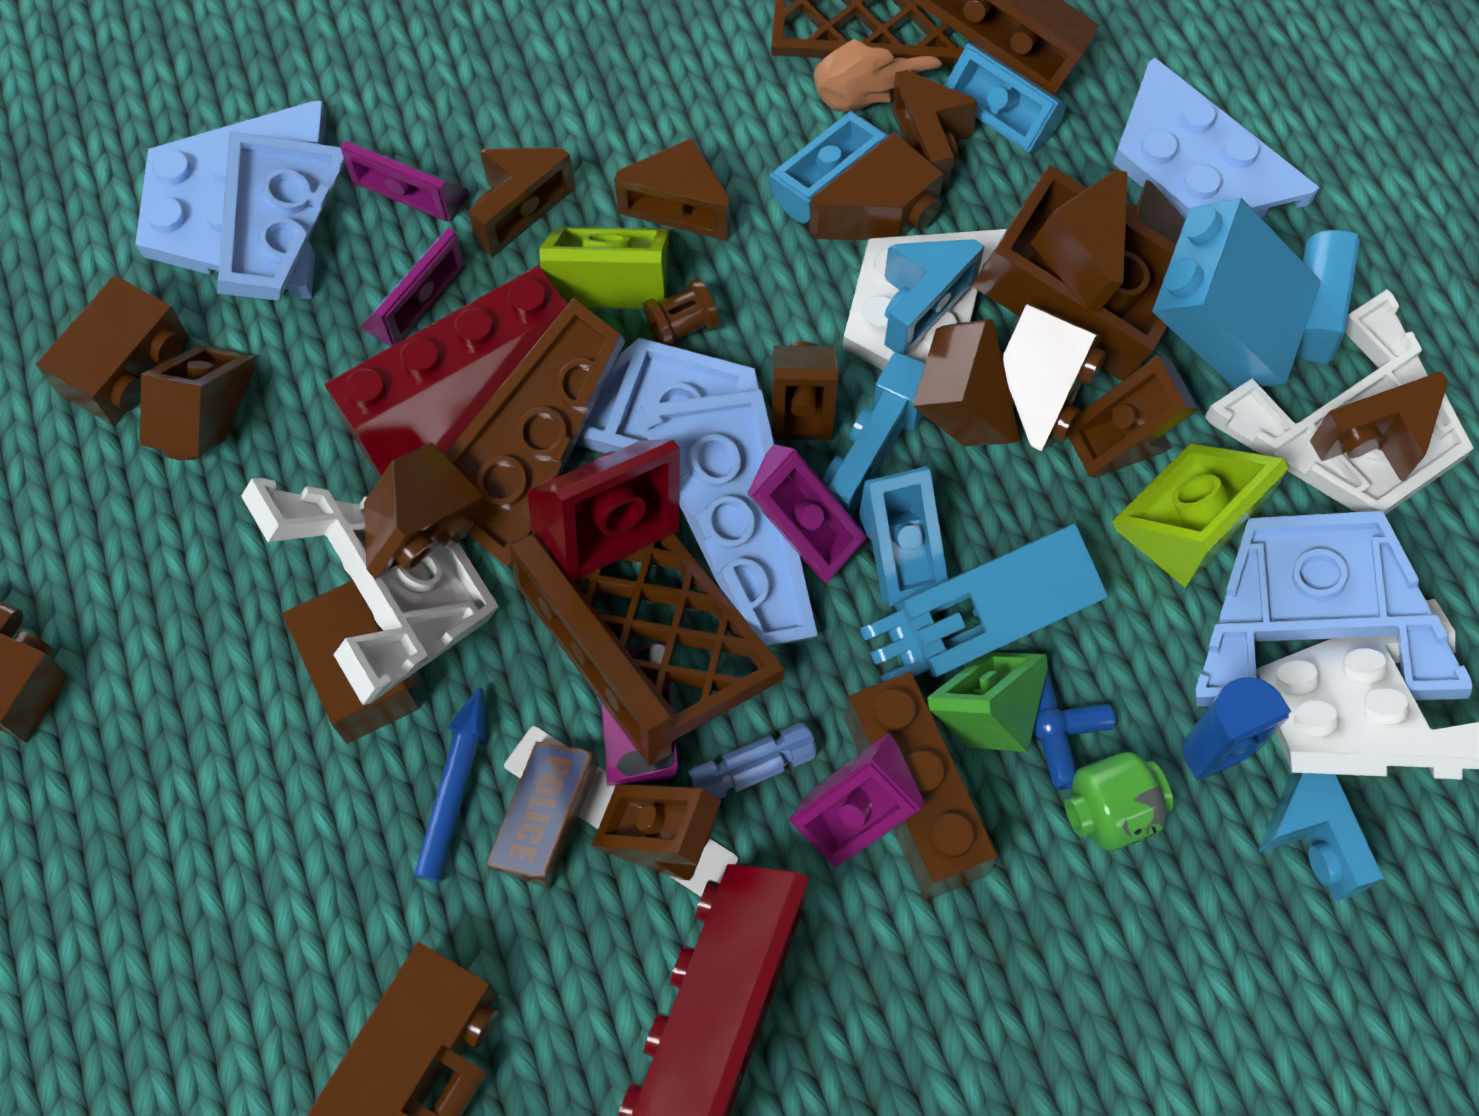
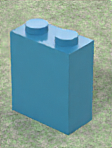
[1152,198,1321,389]

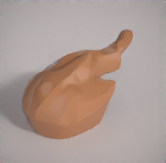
[813,38,942,113]

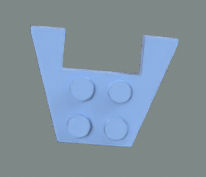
[135,101,327,299]
[1196,511,1472,707]

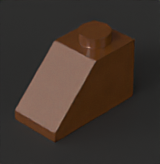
[809,132,944,240]
[772,342,838,440]
[140,345,256,461]

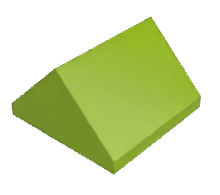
[539,226,669,309]
[1112,443,1289,588]

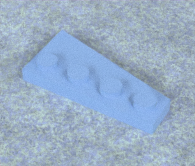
[635,389,818,648]

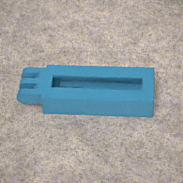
[859,523,1108,682]

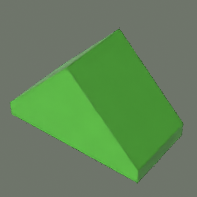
[927,652,1048,752]

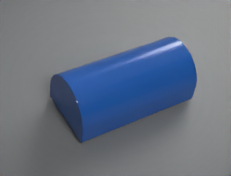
[1183,677,1292,780]

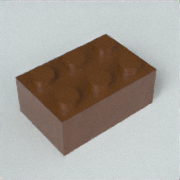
[971,164,1177,381]

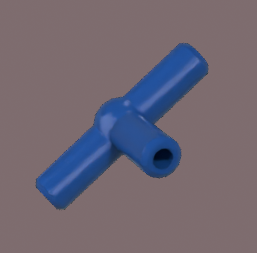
[1033,669,1116,790]

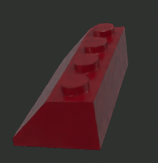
[324,265,567,479]
[618,864,809,1116]

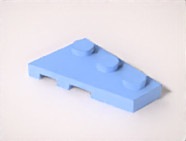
[217,131,346,301]

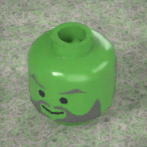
[1065,752,1173,851]

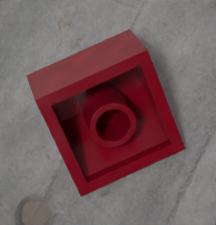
[527,439,680,583]

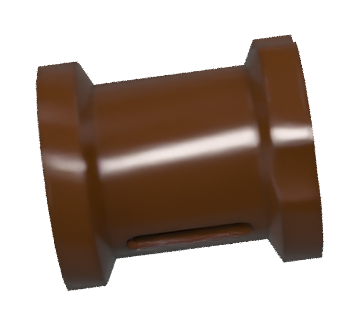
[643,279,720,347]

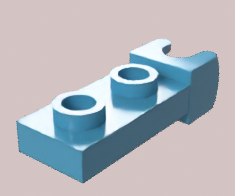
[822,353,925,517]

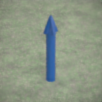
[414,687,487,883]

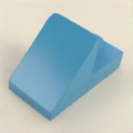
[884,239,984,355]
[857,466,948,606]
[1258,772,1384,902]

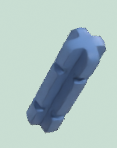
[689,723,817,799]

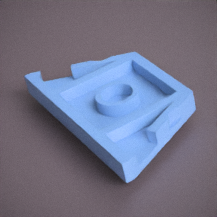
[1113,58,1320,220]
[575,338,759,453]

